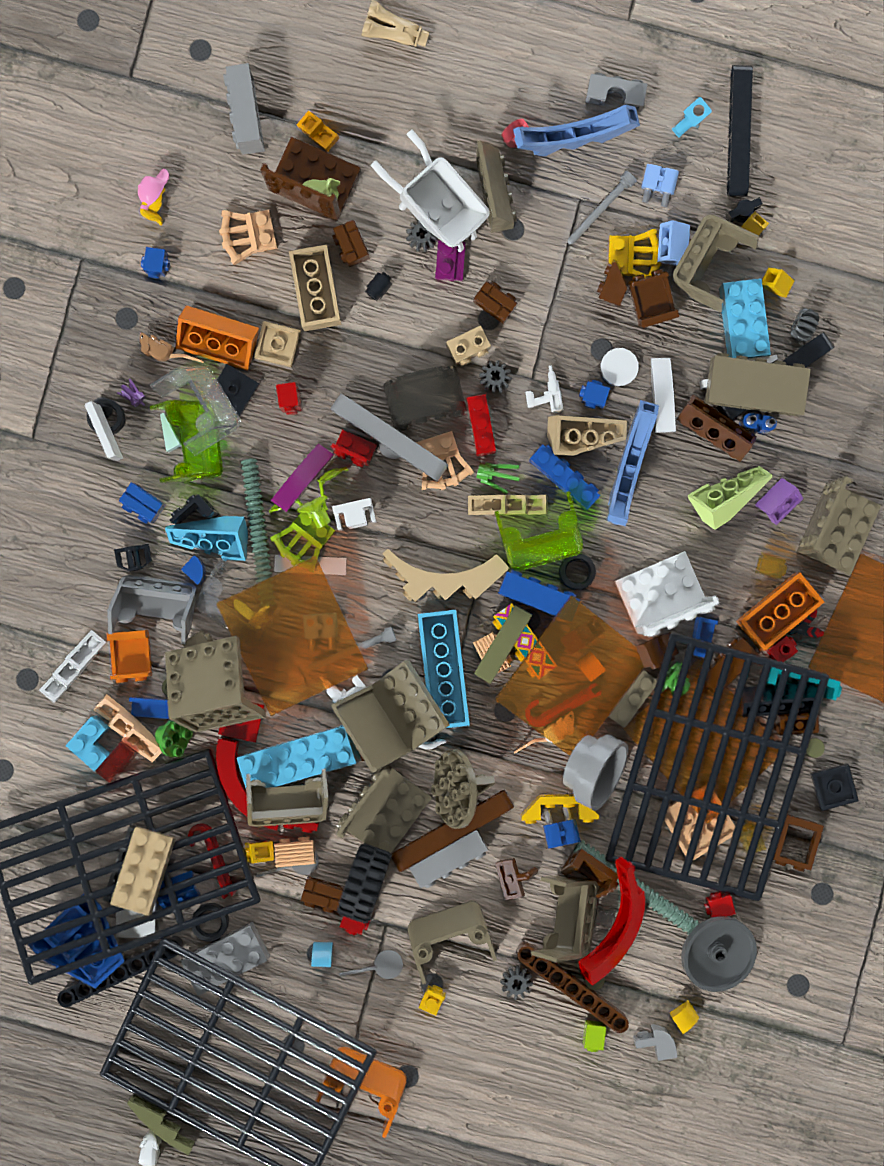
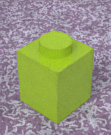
[582,1020,606,1052]

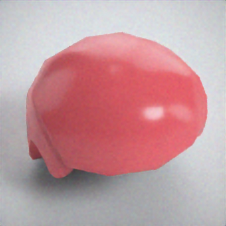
[501,118,529,148]

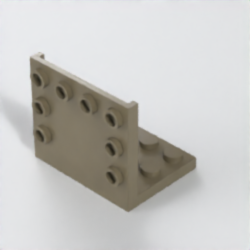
[796,476,881,575]
[165,636,266,733]
[331,660,450,773]
[336,764,432,853]

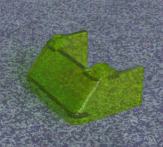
[150,400,223,483]
[495,491,584,571]

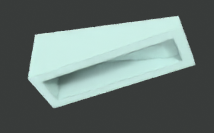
[160,413,182,453]

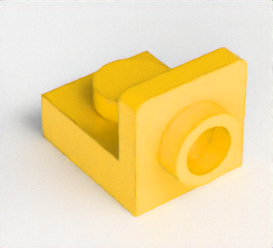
[244,840,274,864]
[418,985,445,1016]

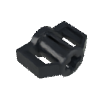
[725,197,763,223]
[114,544,152,572]

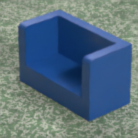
[692,617,718,658]

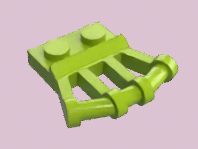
[270,512,335,572]

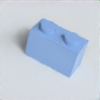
[658,220,690,266]

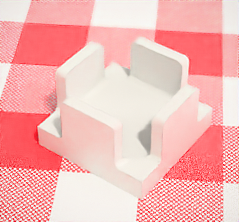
[332,498,376,531]

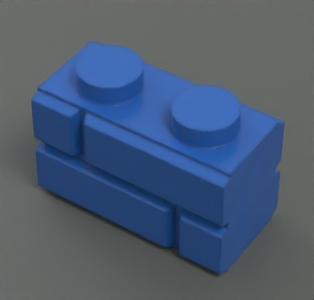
[119,482,166,524]

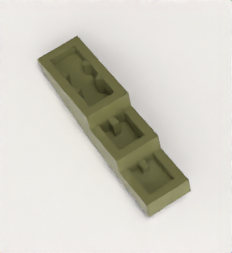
[474,605,533,684]
[127,1095,195,1156]

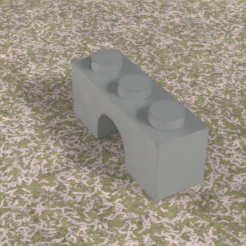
[585,73,647,112]

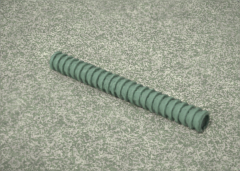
[241,458,276,607]
[573,840,699,935]

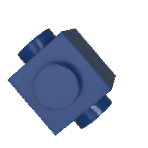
[141,247,170,278]
[579,380,610,409]

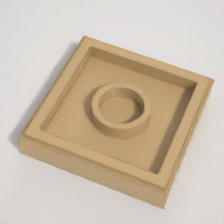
[254,321,301,368]

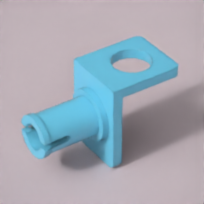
[672,97,712,138]

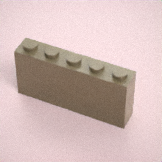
[705,353,811,417]

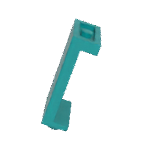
[767,667,842,701]

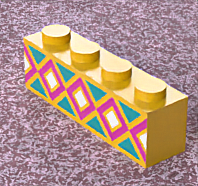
[492,603,557,679]

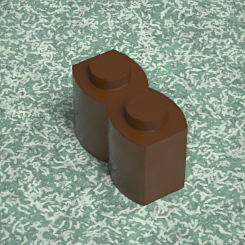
[636,632,679,669]

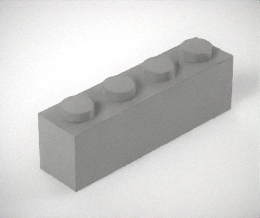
[409,829,488,888]

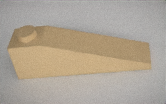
[547,416,627,456]

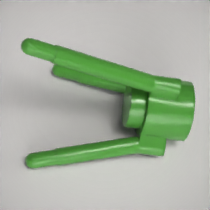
[476,462,520,494]

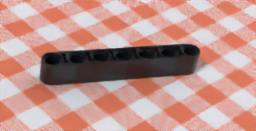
[727,65,753,197]
[716,332,835,420]
[57,936,184,1007]

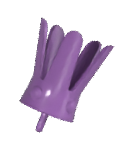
[117,379,145,407]

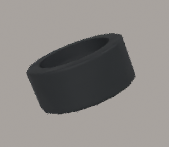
[87,398,125,435]
[559,553,596,590]
[191,903,229,941]

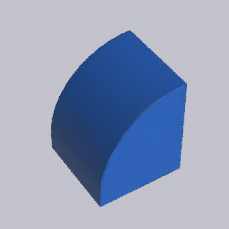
[181,555,206,585]

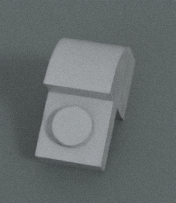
[633,1024,678,1061]

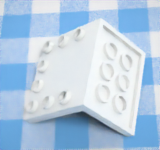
[614,551,719,637]

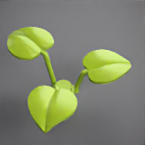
[269,467,349,528]

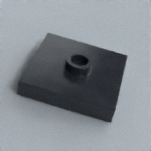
[207,364,260,417]
[810,763,859,811]

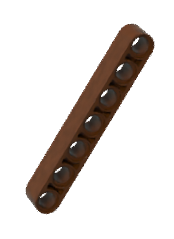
[391,790,514,872]
[517,942,629,1033]

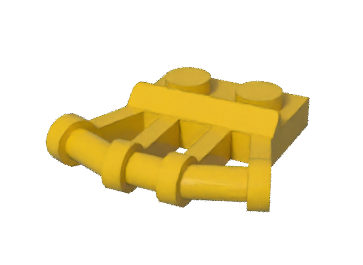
[608,229,662,277]

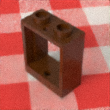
[773,814,824,872]

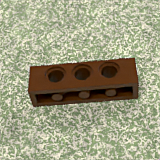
[676,395,757,462]

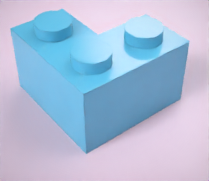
[65,715,112,771]

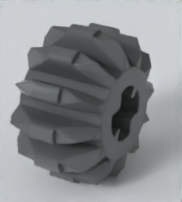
[406,219,438,252]
[790,308,820,342]
[479,360,512,394]
[500,965,533,1000]

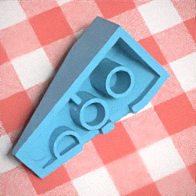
[165,516,248,561]

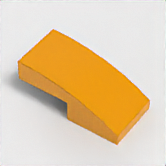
[296,110,340,152]

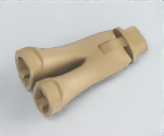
[361,0,430,47]

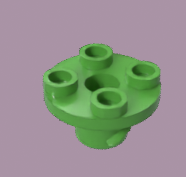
[662,661,691,697]
[155,720,193,757]

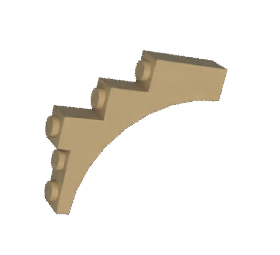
[382,549,510,602]

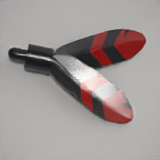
[785,609,824,638]

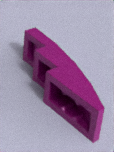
[271,443,334,512]

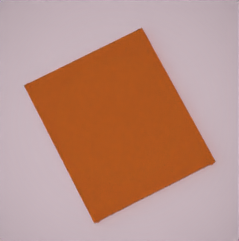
[808,554,884,703]
[216,556,368,716]
[495,596,644,756]
[622,657,779,824]

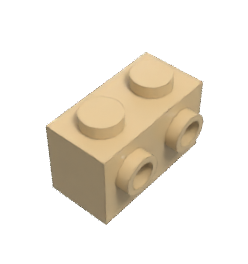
[446,325,491,366]

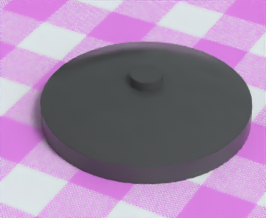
[681,916,757,992]

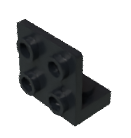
[169,494,219,524]

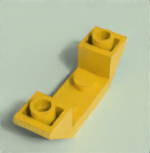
[521,794,599,824]

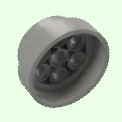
[563,735,628,810]

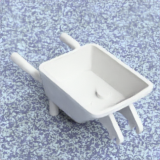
[370,129,490,252]

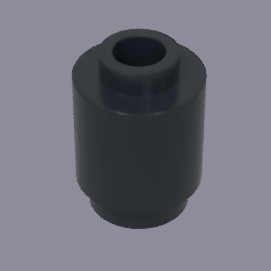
[365,272,392,301]

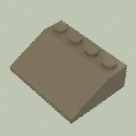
[476,140,517,233]

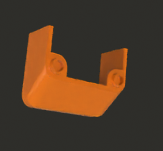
[315,1047,406,1138]

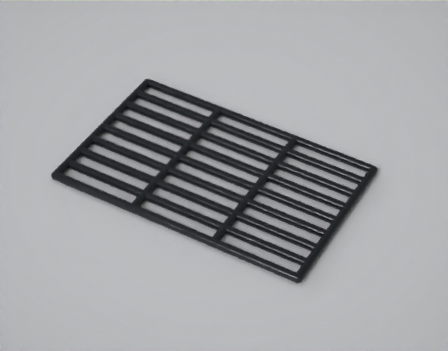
[605,633,829,901]
[0,749,261,985]
[100,938,377,1166]

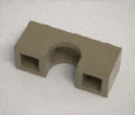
[607,669,657,728]

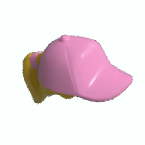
[138,168,169,226]

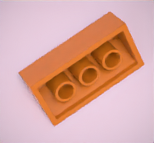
[175,305,259,371]

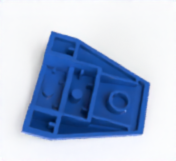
[27,893,125,988]

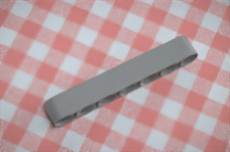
[330,394,449,481]

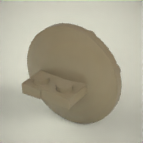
[431,750,495,829]

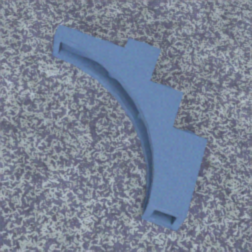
[513,105,640,157]
[607,400,659,526]

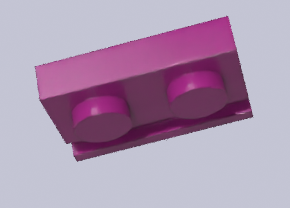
[435,240,466,282]

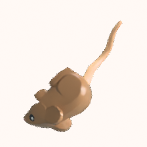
[140,332,204,363]

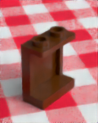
[628,269,679,328]
[560,848,619,898]

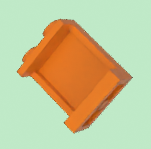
[107,630,152,683]

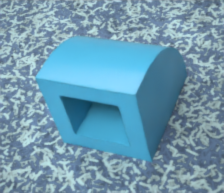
[311,942,333,967]

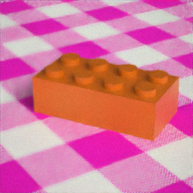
[736,572,824,651]

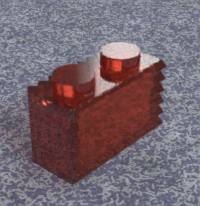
[96,741,139,783]

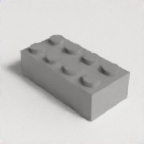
[223,63,265,155]
[181,921,270,996]

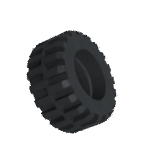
[337,843,392,923]

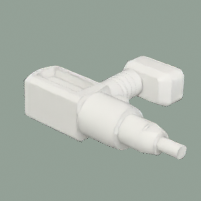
[525,365,563,414]
[319,675,366,703]

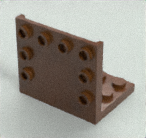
[260,137,361,221]

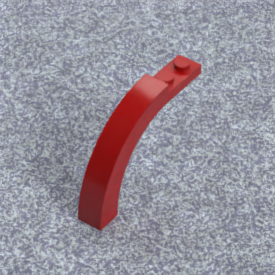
[216,737,320,833]
[578,857,645,986]

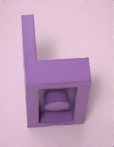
[755,478,804,525]

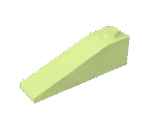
[688,466,772,530]

